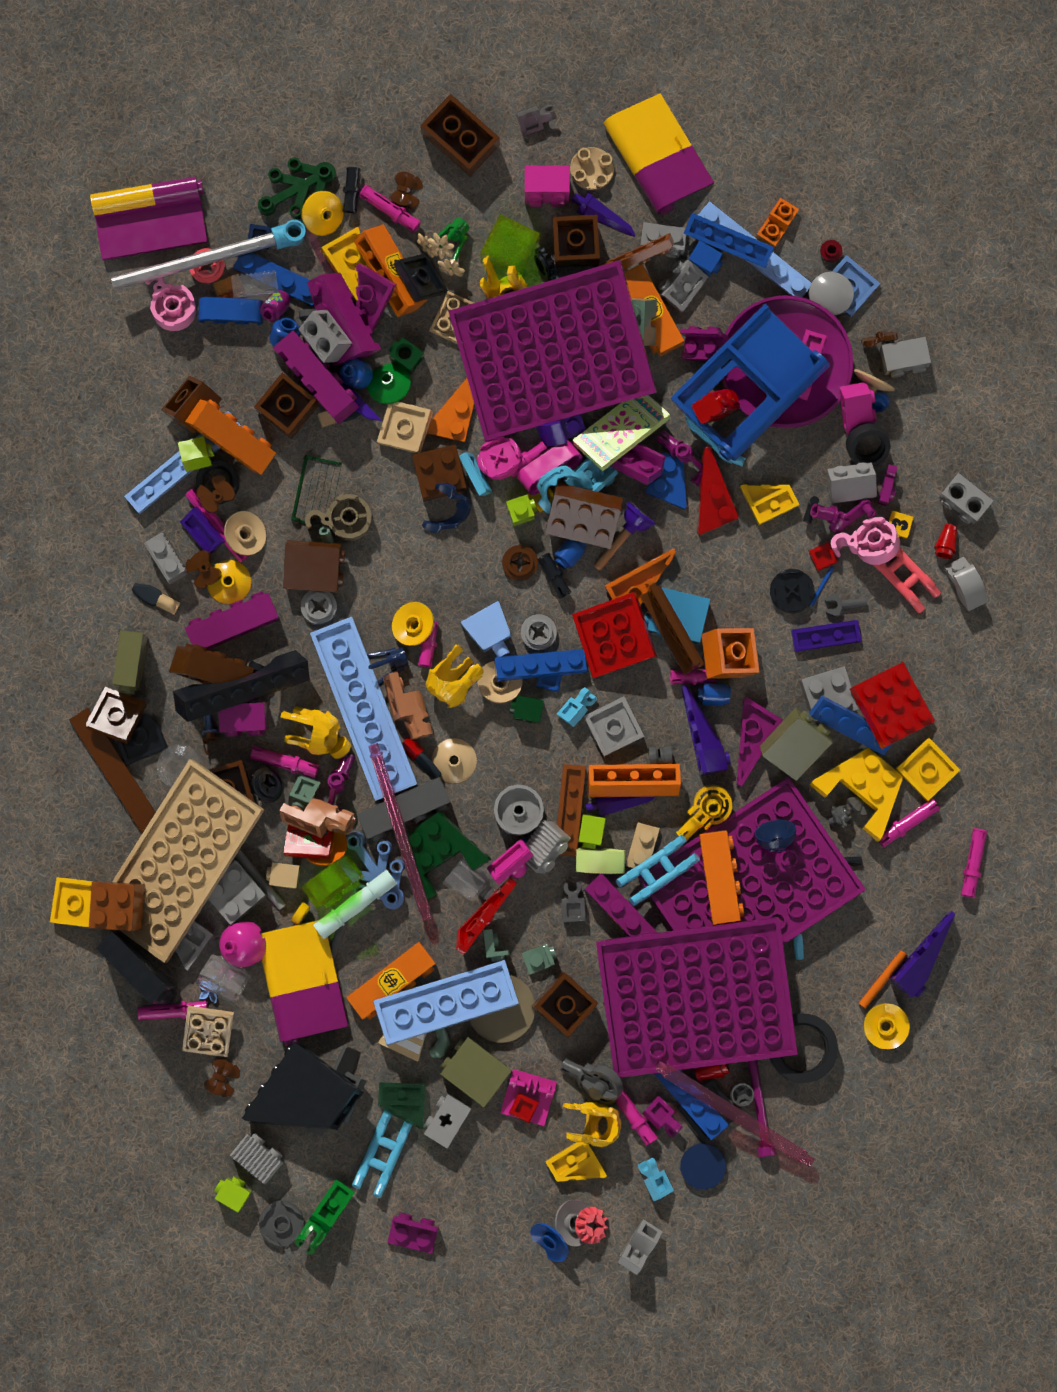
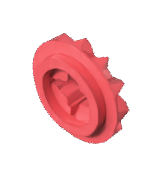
[190,248,225,284]
[575,1207,609,1244]

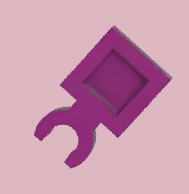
[877,465,897,506]

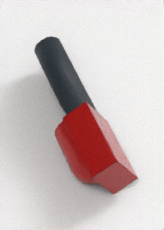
[402,737,442,779]

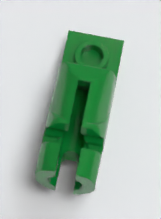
[294,1179,355,1254]

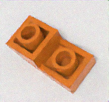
[755,198,799,249]

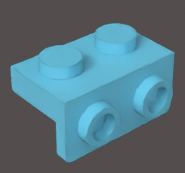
[563,457,618,492]

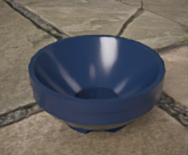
[755,820,796,852]

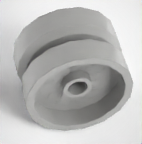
[494,784,544,836]

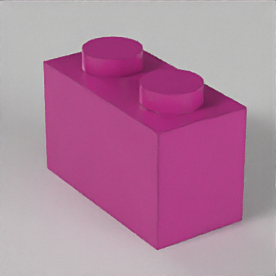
[840,382,877,435]

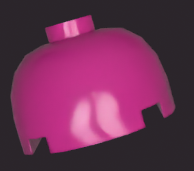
[219,921,266,967]

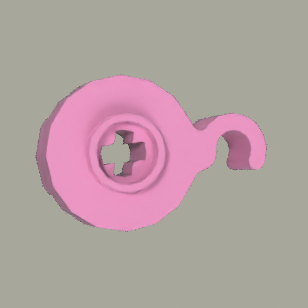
[145,277,197,331]
[831,517,900,565]

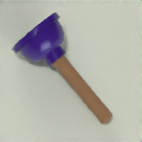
[594,501,656,570]

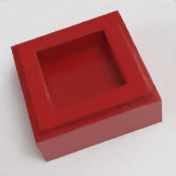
[808,542,839,572]
[509,1092,539,1123]

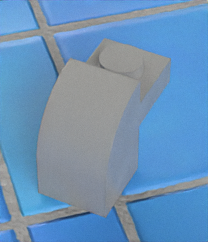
[944,557,988,611]
[618,1219,662,1275]

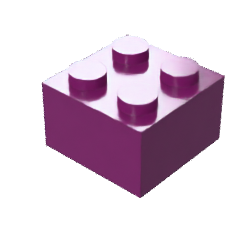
[219,703,269,736]

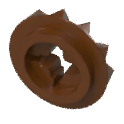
[502,545,538,581]

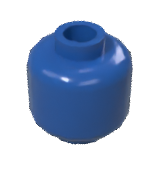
[269,318,301,347]
[340,358,373,389]

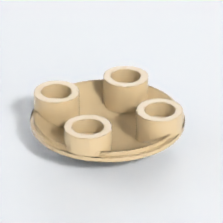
[570,147,614,191]

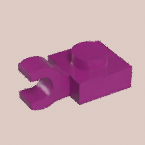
[642,1096,683,1138]

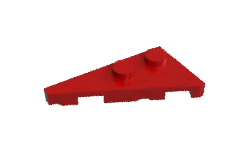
[697,445,739,535]
[456,877,517,955]

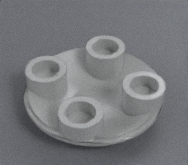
[809,272,854,316]

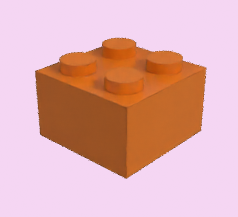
[701,628,760,679]

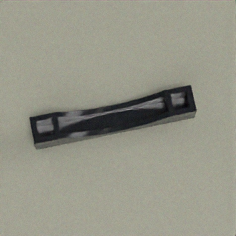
[173,650,310,722]

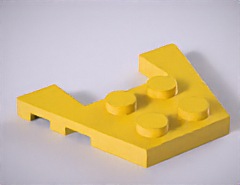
[810,748,903,842]

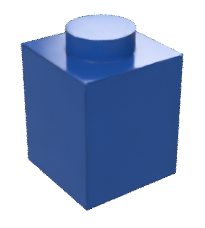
[688,241,724,277]

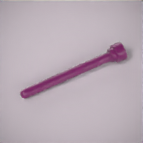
[748,1060,777,1157]

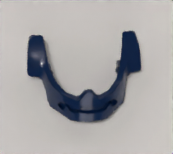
[422,483,472,534]

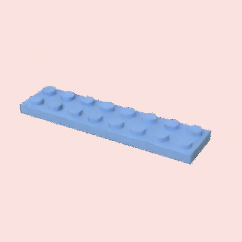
[310,617,418,801]

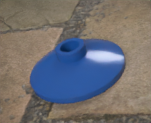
[530,1223,569,1262]

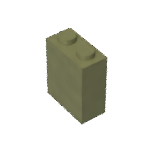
[113,630,149,695]
[760,708,833,781]
[440,1037,512,1107]

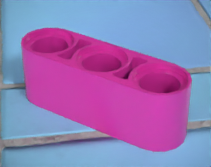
[517,440,583,495]

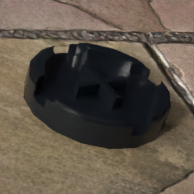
[770,569,815,614]

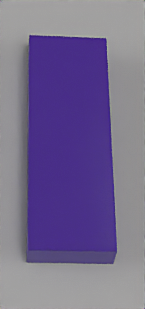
[791,620,862,652]

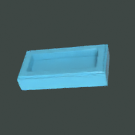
[459,452,492,496]

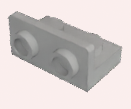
[640,222,686,258]
[658,259,708,312]

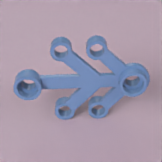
[341,832,405,909]

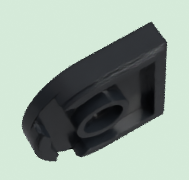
[117,714,169,766]

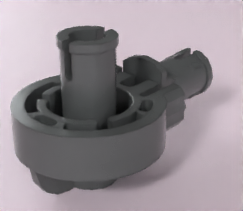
[560,1058,623,1105]

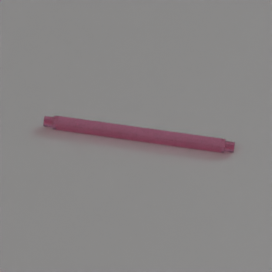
[368,743,432,921]
[655,1061,815,1167]

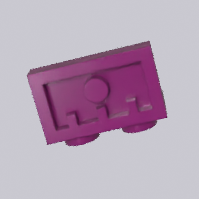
[680,326,729,362]
[610,443,665,485]
[387,1212,439,1254]

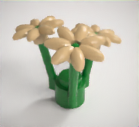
[417,218,470,277]

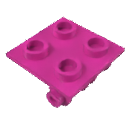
[500,1069,557,1126]

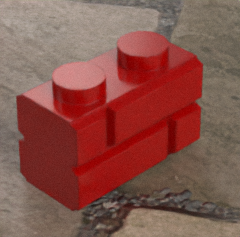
[692,388,740,424]

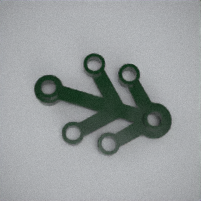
[258,157,336,219]

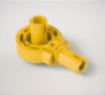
[676,785,732,841]

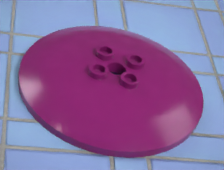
[721,295,853,429]

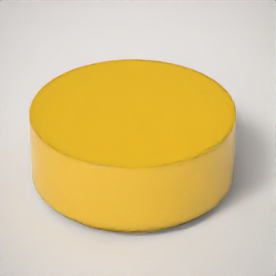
[329,736,351,759]
[291,902,310,925]

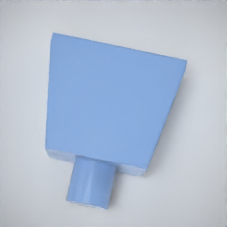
[461,601,511,657]

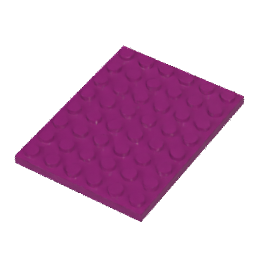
[449,260,657,441]
[638,777,866,945]
[596,917,798,1078]

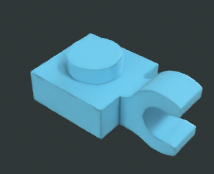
[557,687,597,727]
[638,1158,674,1201]

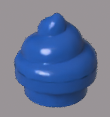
[872,390,889,412]

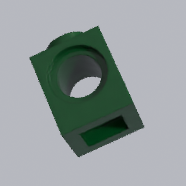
[389,337,425,375]
[510,695,544,725]

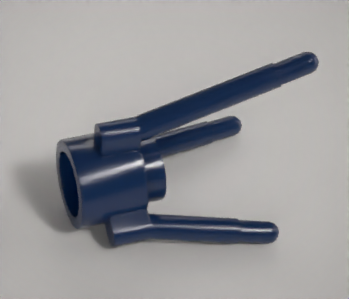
[367,647,409,686]

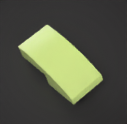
[576,848,626,874]

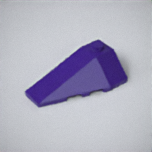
[681,685,731,776]
[889,911,955,998]

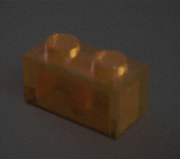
[212,274,244,298]

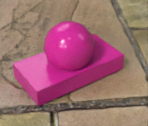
[487,839,533,885]

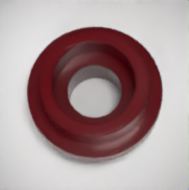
[820,240,842,262]

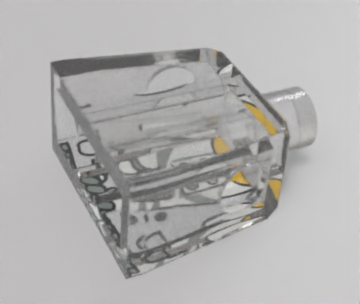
[442,857,496,902]

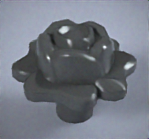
[828,804,852,828]

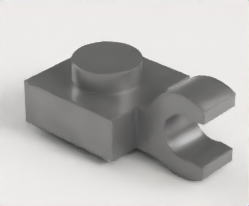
[516,105,557,136]

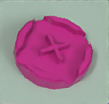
[477,436,522,480]

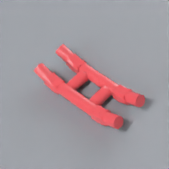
[873,547,941,613]

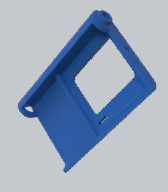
[671,304,830,461]

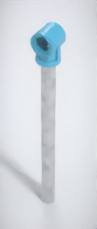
[111,219,306,291]

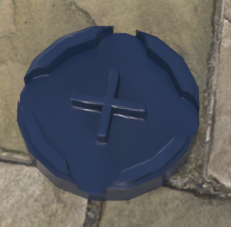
[680,1143,726,1190]

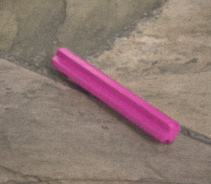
[186,488,248,562]

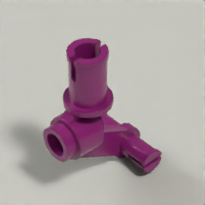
[656,430,718,486]
[810,499,876,534]
[327,754,355,812]

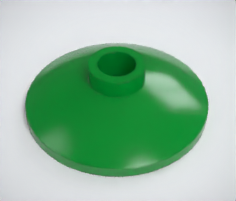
[367,363,411,404]

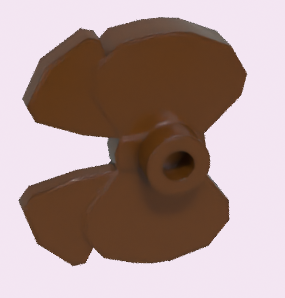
[390,172,423,209]
[861,331,898,347]
[197,475,236,513]
[185,550,222,588]
[204,1059,240,1098]

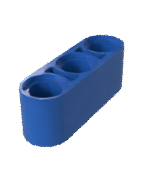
[198,297,264,325]

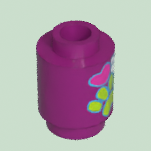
[260,290,291,322]

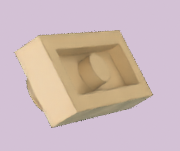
[626,822,660,868]

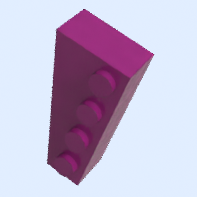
[307,273,381,367]
[273,330,359,424]

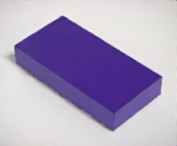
[180,507,225,554]

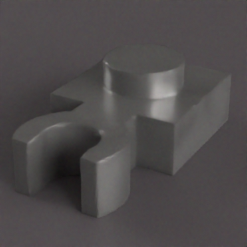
[562,882,586,922]

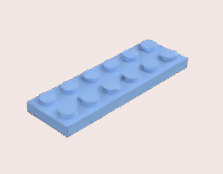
[373,960,519,1046]

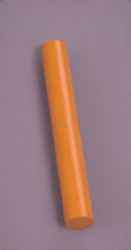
[858,950,908,1009]

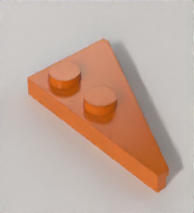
[427,378,474,443]
[604,548,676,605]

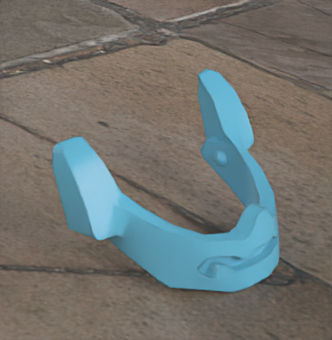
[537,465,593,514]

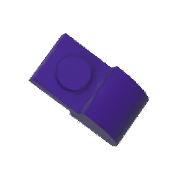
[536,414,586,446]

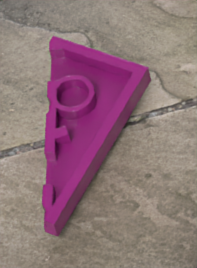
[356,263,397,337]
[736,697,783,787]

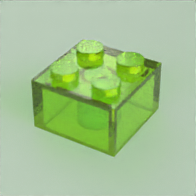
[480,214,540,275]
[301,855,364,909]

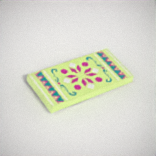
[573,395,670,471]

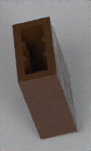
[283,540,345,592]

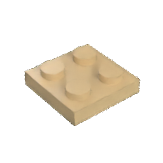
[377,402,433,453]

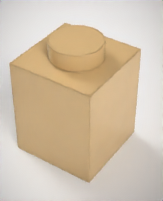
[266,862,301,889]

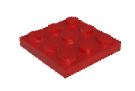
[572,592,657,678]
[849,662,935,749]

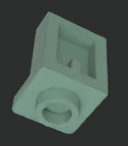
[288,774,321,812]
[483,929,509,962]
[521,944,558,975]

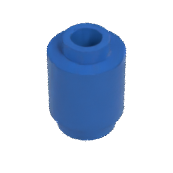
[554,539,587,569]
[698,683,731,706]

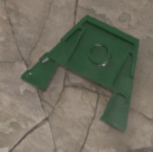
[402,813,491,906]

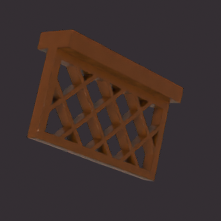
[640,583,704,676]

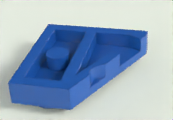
[645,452,686,510]

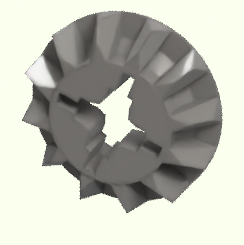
[301,591,337,624]
[521,614,557,650]

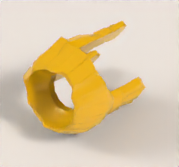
[480,255,528,299]
[426,645,484,708]
[280,706,341,755]
[563,1102,622,1147]

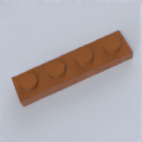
[591,233,674,272]
[557,764,586,857]

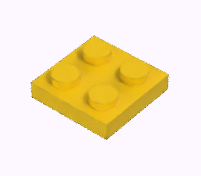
[896,738,960,802]
[50,877,93,927]

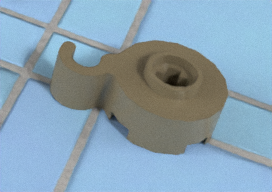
[305,494,372,541]

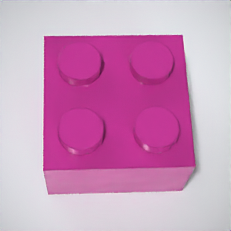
[525,166,570,207]

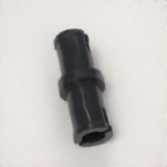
[343,167,361,214]
[537,553,572,599]

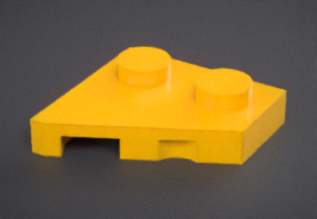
[739,484,800,525]
[545,1142,607,1182]

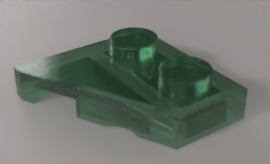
[378,1082,425,1129]

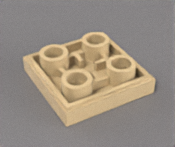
[429,291,474,345]
[182,1006,234,1057]

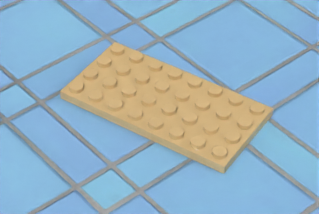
[112,759,264,963]

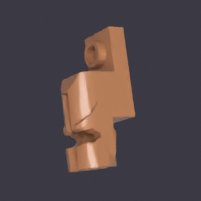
[383,672,433,740]
[279,798,356,838]

